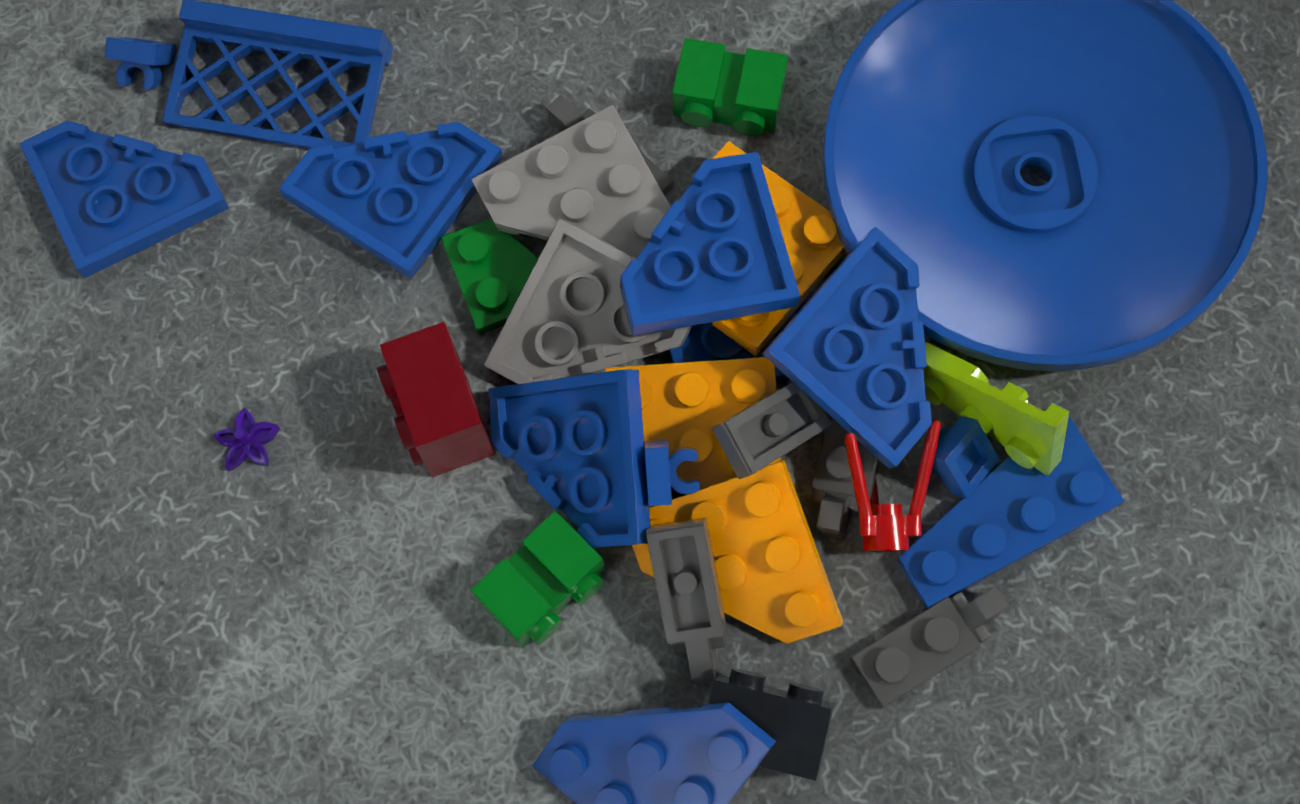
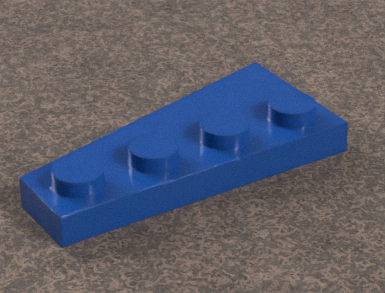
[897,406,1124,610]

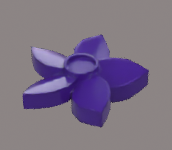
[213,407,280,471]

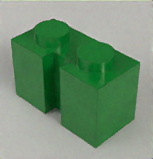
[672,38,788,136]
[471,511,606,648]

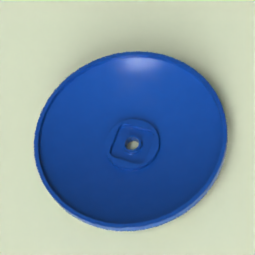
[823,0,1268,371]

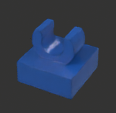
[105,37,176,90]
[921,416,1000,499]
[645,440,700,506]

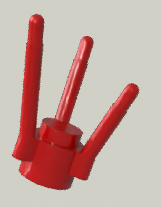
[845,420,941,552]

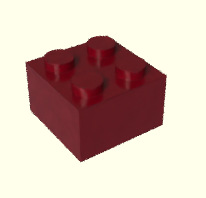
[376,321,495,478]

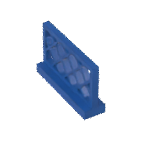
[162,0,394,149]

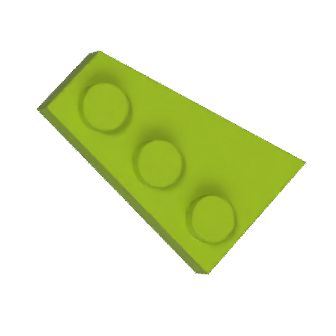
[923,342,1069,476]

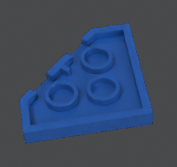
[19,120,229,278]
[278,121,503,279]
[620,152,801,336]
[762,226,932,469]
[488,369,650,548]
[532,702,777,804]

